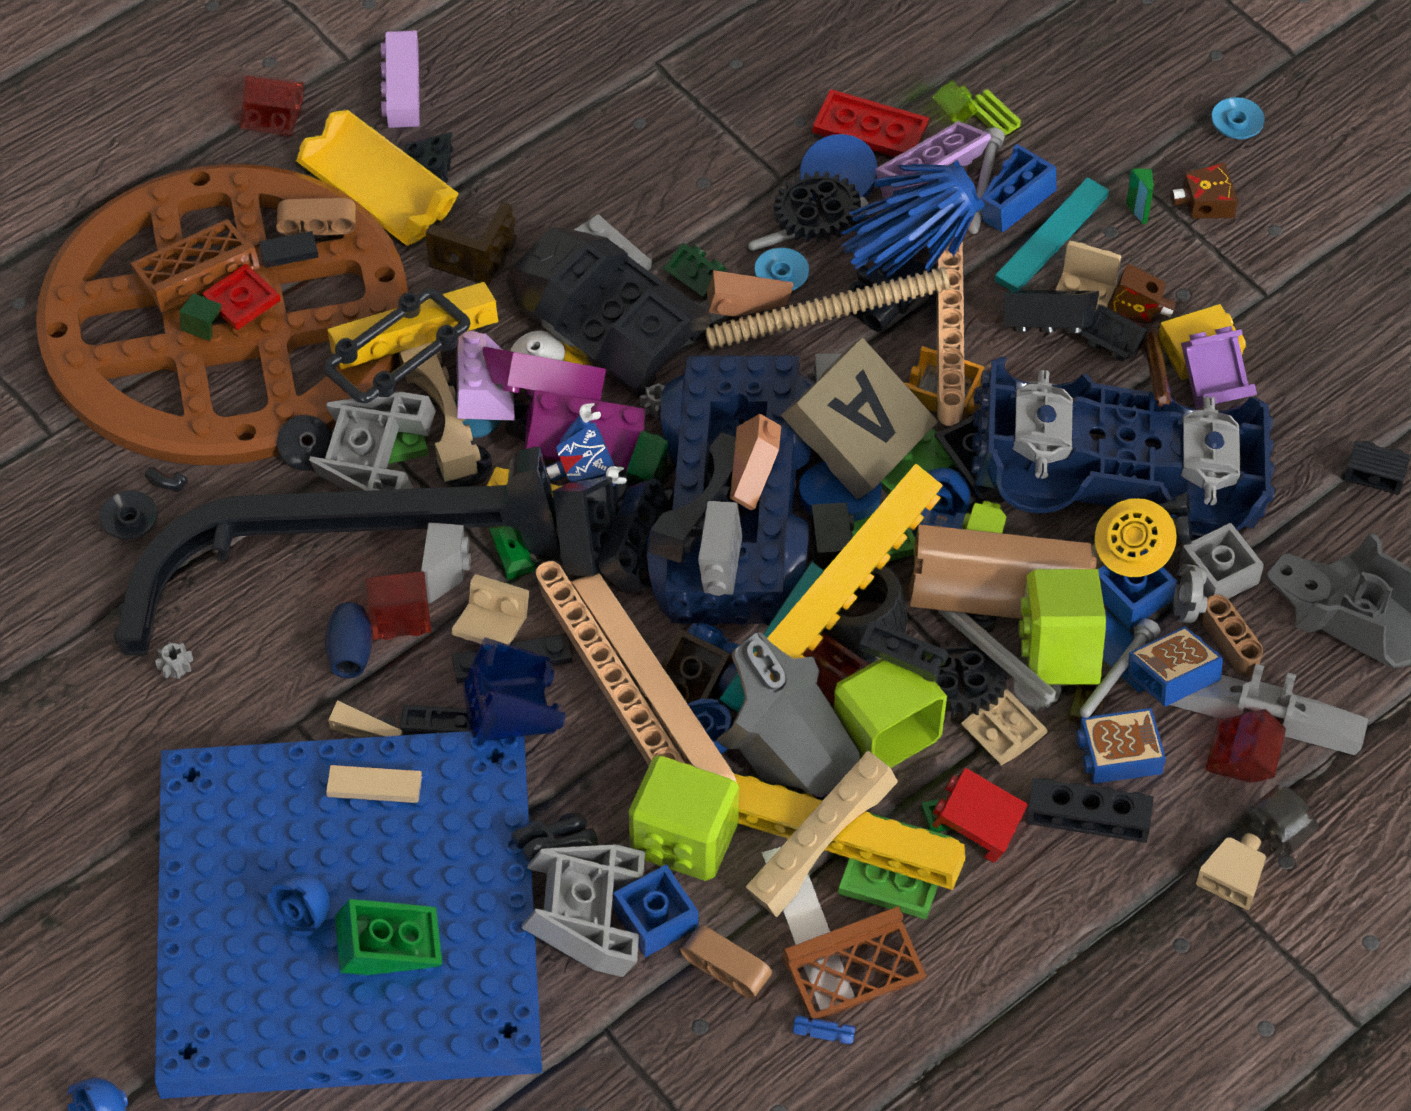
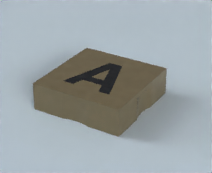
[781,337,938,500]

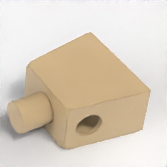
[1196,833,1266,911]

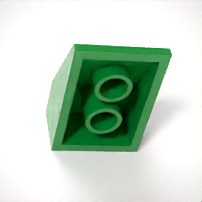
[335,899,442,975]

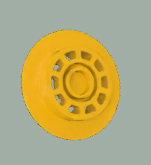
[1095,498,1176,577]

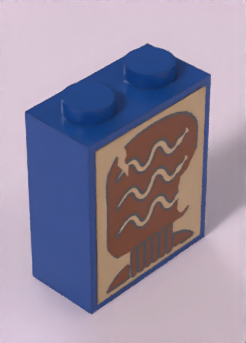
[1128,626,1223,707]
[1076,708,1166,784]

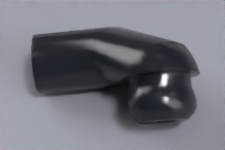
[145,467,188,492]

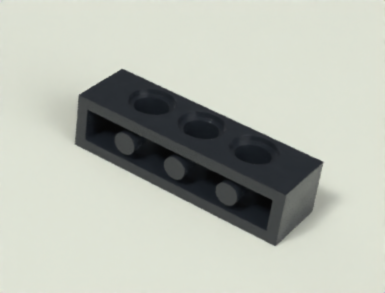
[1026,778,1154,843]

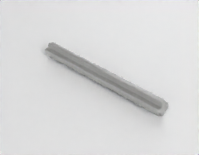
[938,610,1056,705]

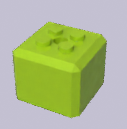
[1018,569,1106,685]
[834,659,947,768]
[629,755,739,881]

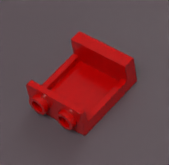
[932,768,1028,863]

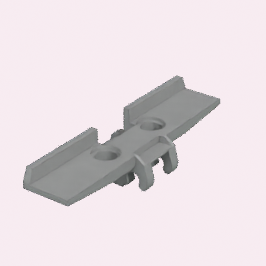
[1170,664,1368,755]

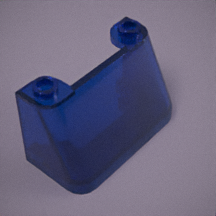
[463,637,566,741]

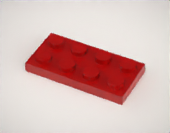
[812,89,929,157]

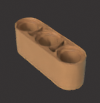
[276,198,356,236]
[1202,595,1263,676]
[680,925,772,999]

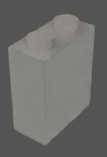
[698,501,742,596]

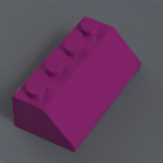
[482,347,606,401]
[525,390,645,472]

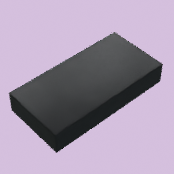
[259,231,319,268]

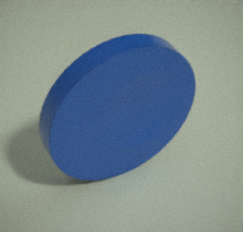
[800,134,878,203]
[799,462,882,522]

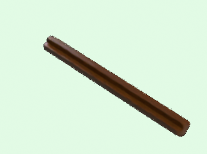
[1144,329,1171,407]

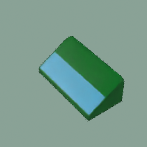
[1126,168,1153,224]

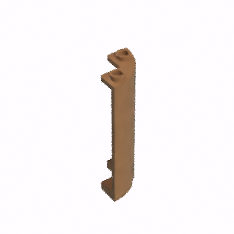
[909,524,1096,619]

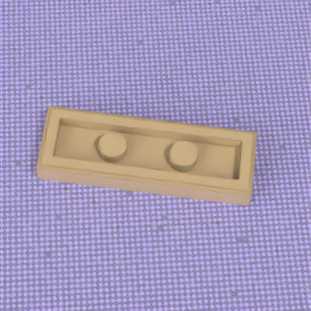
[326,765,422,803]

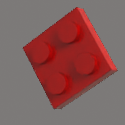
[202,264,281,331]

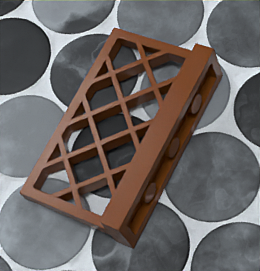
[130,219,260,312]
[782,906,927,1021]

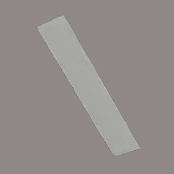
[762,847,855,1010]

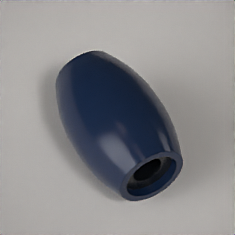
[325,602,372,679]

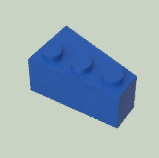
[981,143,1057,233]

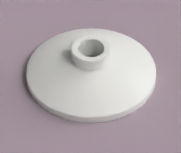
[511,331,565,361]

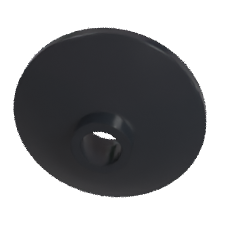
[277,415,332,471]
[100,491,158,540]

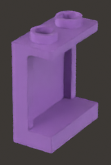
[1181,326,1257,408]

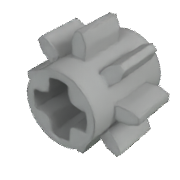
[640,383,665,419]
[155,642,193,679]

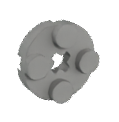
[1172,564,1207,623]

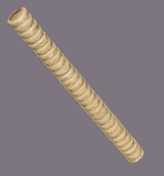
[705,266,950,350]

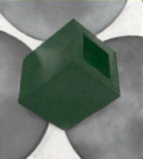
[179,293,222,341]

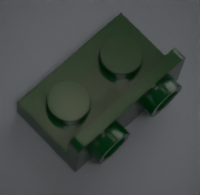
[663,242,727,300]

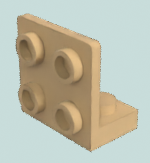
[1056,240,1121,309]
[452,574,529,651]

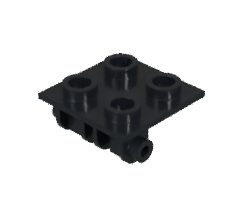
[404,132,453,183]

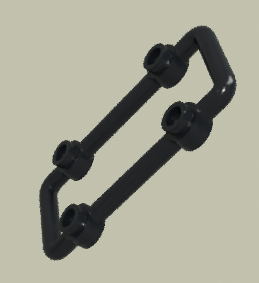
[323,288,471,404]

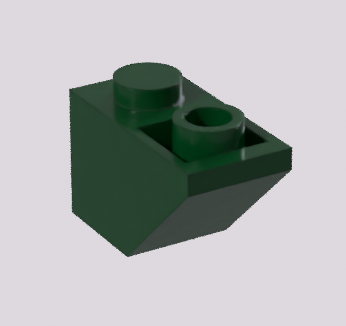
[626,430,668,486]

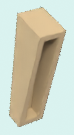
[328,700,403,738]

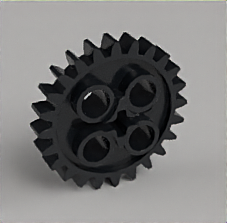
[773,171,861,243]
[921,640,1007,718]

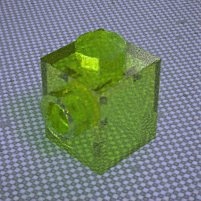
[933,80,978,123]

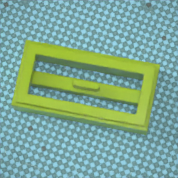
[967,89,1021,135]

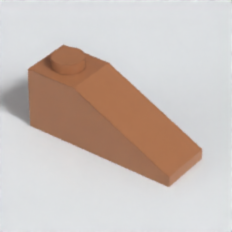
[707,270,793,317]
[730,414,781,510]

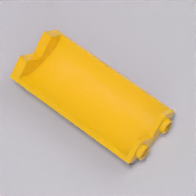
[296,110,459,246]

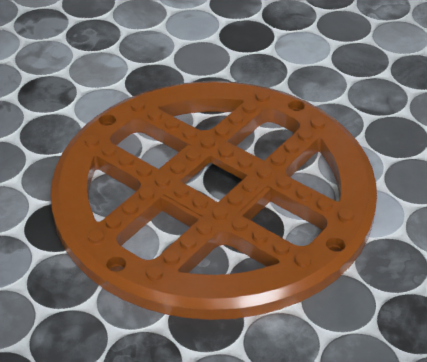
[36,164,408,465]

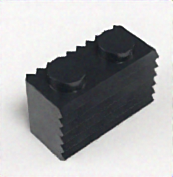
[1344,440,1411,495]

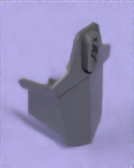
[1267,532,1411,668]
[717,632,859,795]

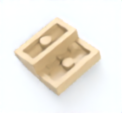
[961,689,1048,765]

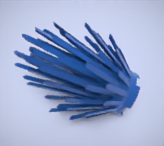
[841,160,985,278]

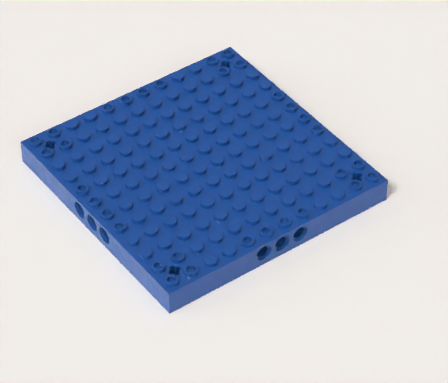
[155,728,542,1099]

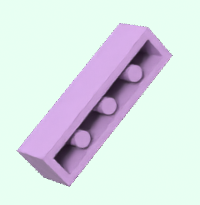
[381,31,420,128]

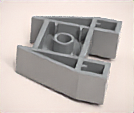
[309,392,436,491]
[522,845,645,977]

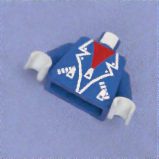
[546,403,626,486]

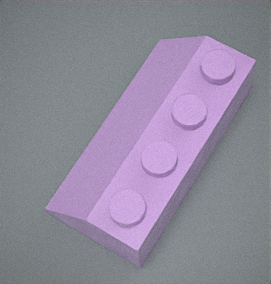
[875,121,991,198]
[456,331,514,420]

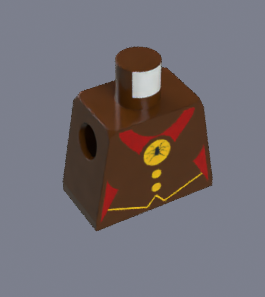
[1170,162,1238,218]
[1108,263,1176,324]

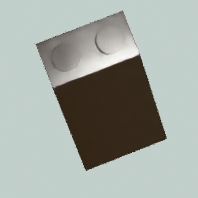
[661,629,734,704]

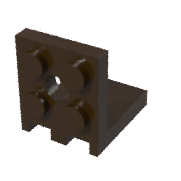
[425,202,517,286]

